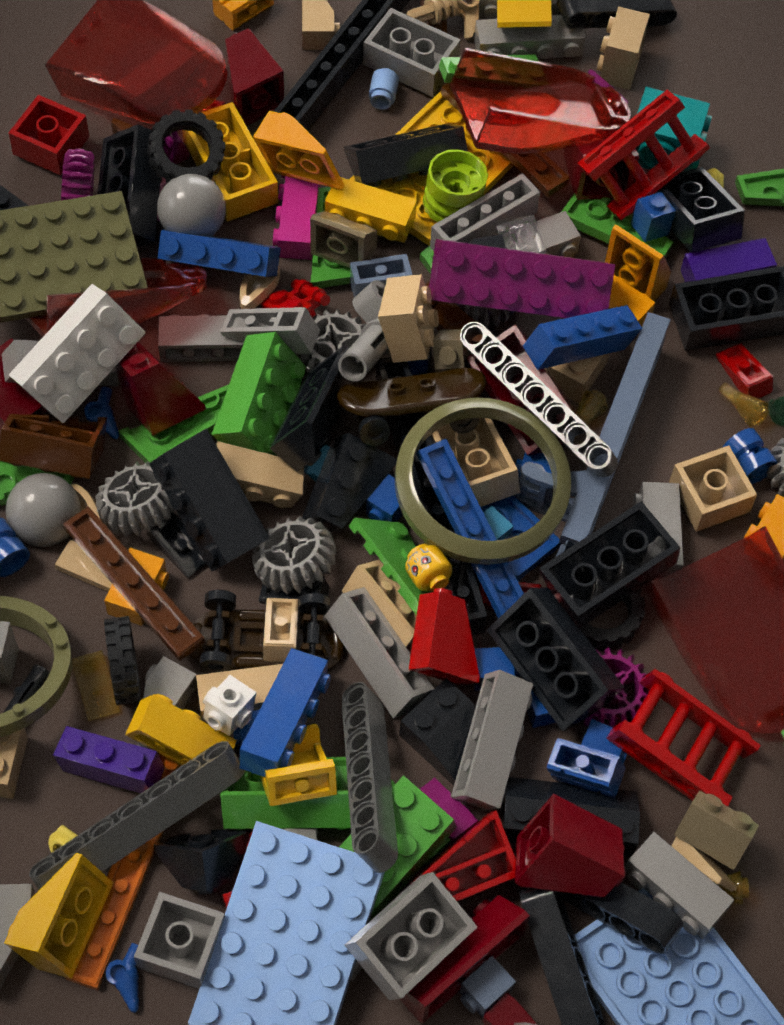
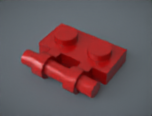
[260,279,330,317]

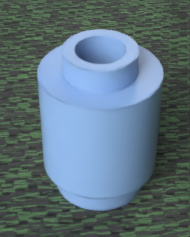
[369,68,399,110]

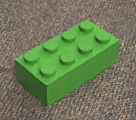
[211,332,306,456]
[340,775,457,922]

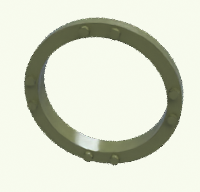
[395,398,571,565]
[0,596,72,737]

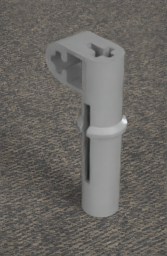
[338,280,390,381]

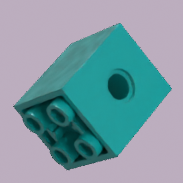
[635,87,712,173]

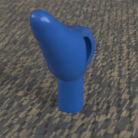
[84,387,119,439]
[106,943,139,1013]

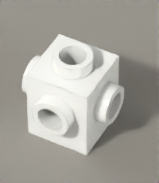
[203,675,256,736]

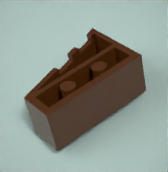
[0,414,107,479]

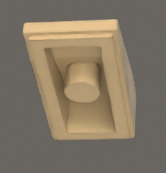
[263,598,298,662]
[672,836,737,891]

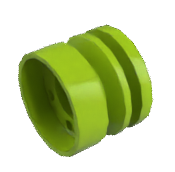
[423,149,488,222]

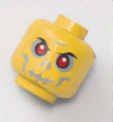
[405,544,452,592]

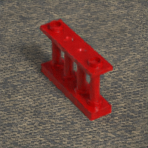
[577,90,710,220]
[606,669,761,806]

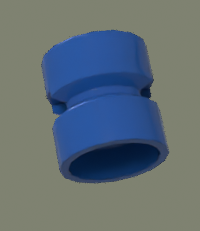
[723,428,778,484]
[0,518,30,577]

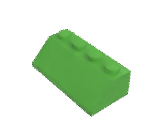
[220,757,351,830]

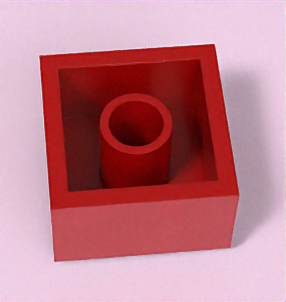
[8,95,90,175]

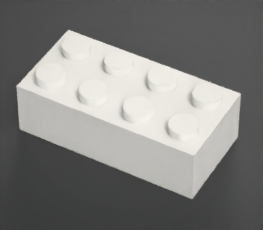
[9,284,146,423]

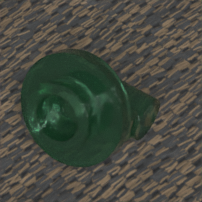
[767,397,784,426]

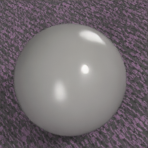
[157,174,226,236]
[5,473,81,547]

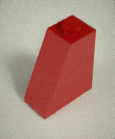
[408,588,480,685]

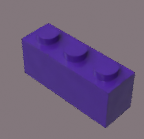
[680,238,777,282]
[53,726,165,793]

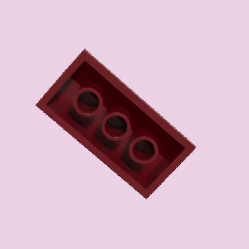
[466,324,579,456]
[400,895,530,1024]

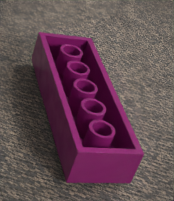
[429,239,615,318]

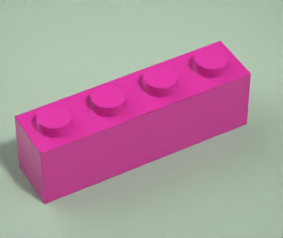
[273,175,320,260]

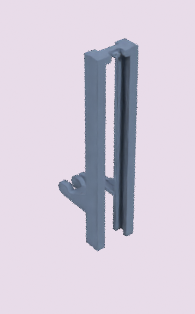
[515,312,671,557]

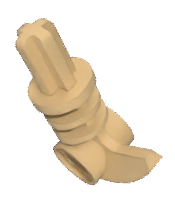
[406,0,480,40]

